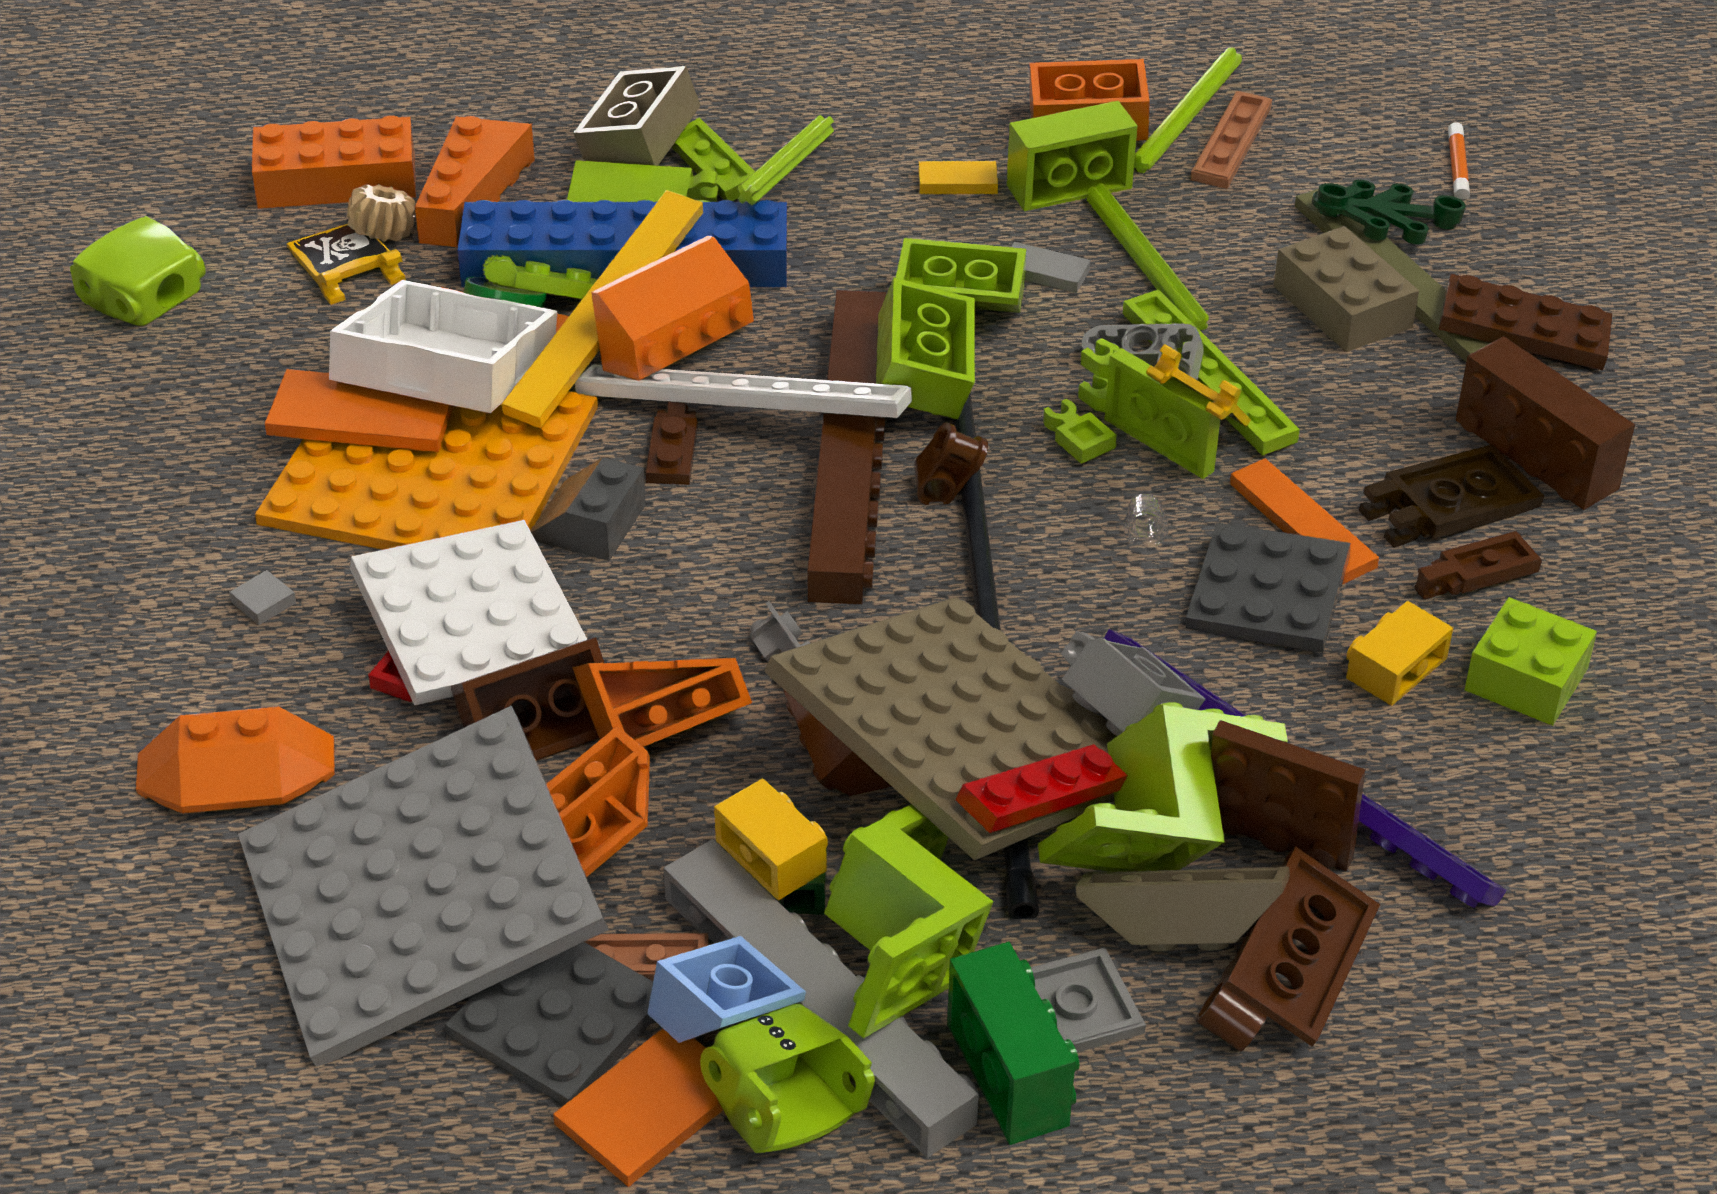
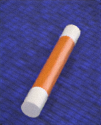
[1448,123,1470,199]

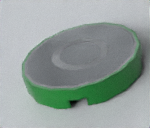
[464,277,546,308]

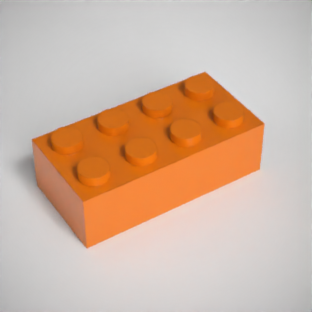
[252,116,416,209]

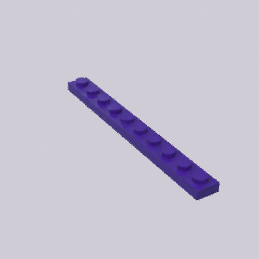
[1103,629,1507,908]

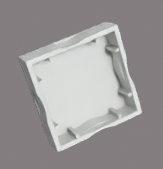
[329,280,557,413]

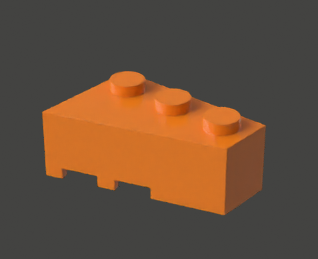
[572,658,752,747]

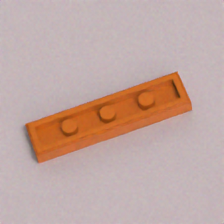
[1230,458,1379,584]

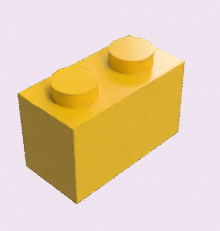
[1346,601,1453,706]
[714,778,828,901]

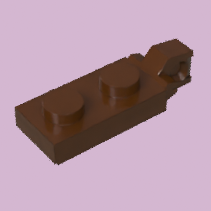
[646,401,698,485]
[1414,531,1542,600]

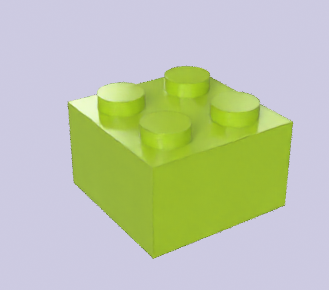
[1464,597,1597,726]

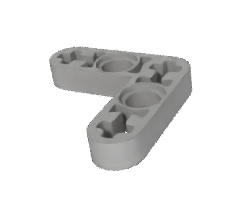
[1082,324,1204,380]

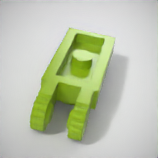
[483,255,597,299]

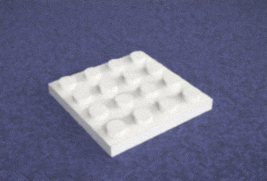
[350,520,587,705]

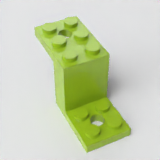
[1038,702,1288,872]
[824,804,994,1039]

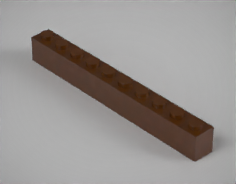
[807,290,886,605]

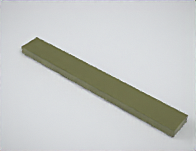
[1295,188,1491,362]

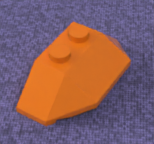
[136,706,335,814]
[547,726,650,877]

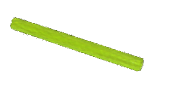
[1134,48,1242,173]
[737,115,834,205]
[1087,184,1209,331]

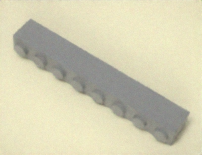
[664,839,979,1158]

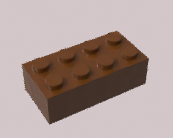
[1455,336,1635,510]

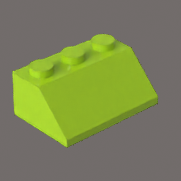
[896,238,1026,313]

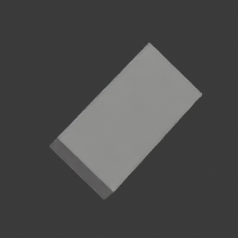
[1012,242,1091,293]

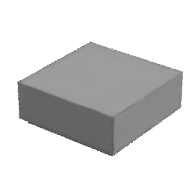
[230,570,296,625]

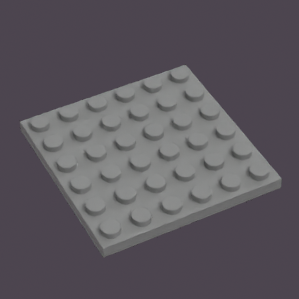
[238,706,609,1067]

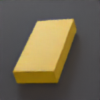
[918,161,998,194]

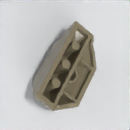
[1075,867,1290,951]

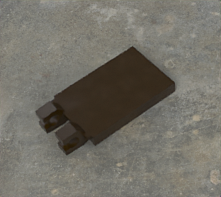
[1359,444,1545,548]

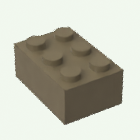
[573,66,701,166]
[1274,226,1419,352]

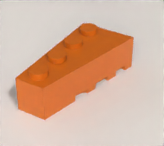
[415,116,535,247]

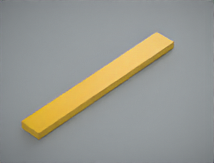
[502,190,703,428]

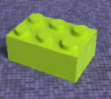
[1006,101,1138,211]
[876,277,975,420]

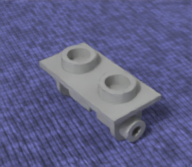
[750,601,810,662]

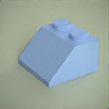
[647,936,806,1043]

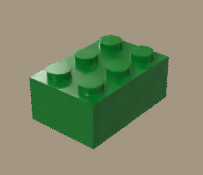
[947,941,1080,1145]

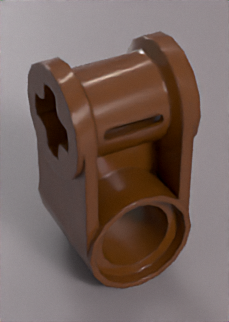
[914,422,988,505]

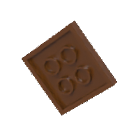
[1211,720,1366,871]

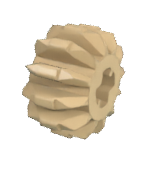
[347,184,415,242]

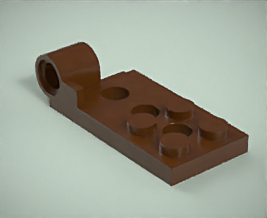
[1196,847,1380,1052]

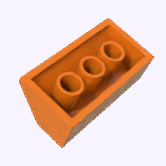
[591,236,754,381]

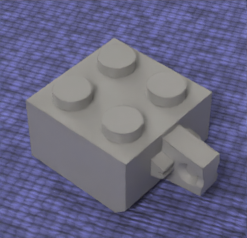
[1061,631,1205,736]

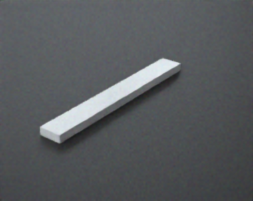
[575,364,912,418]

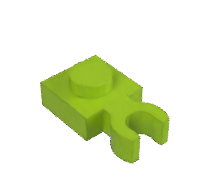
[1043,399,1117,464]

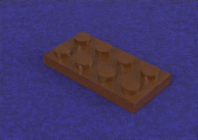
[1438,274,1612,371]

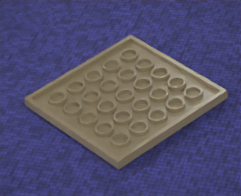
[764,597,1117,861]

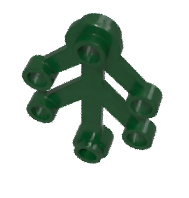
[1311,180,1466,244]

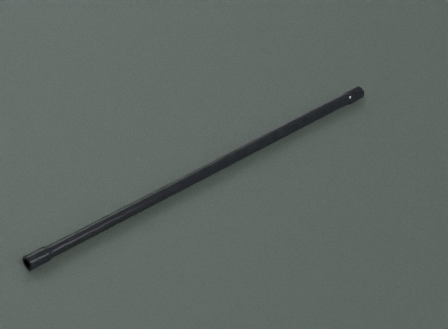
[952,392,1039,919]

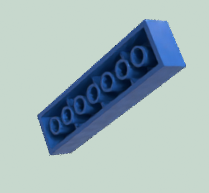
[458,200,787,287]

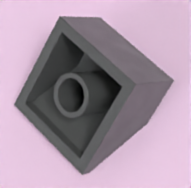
[530,457,646,561]

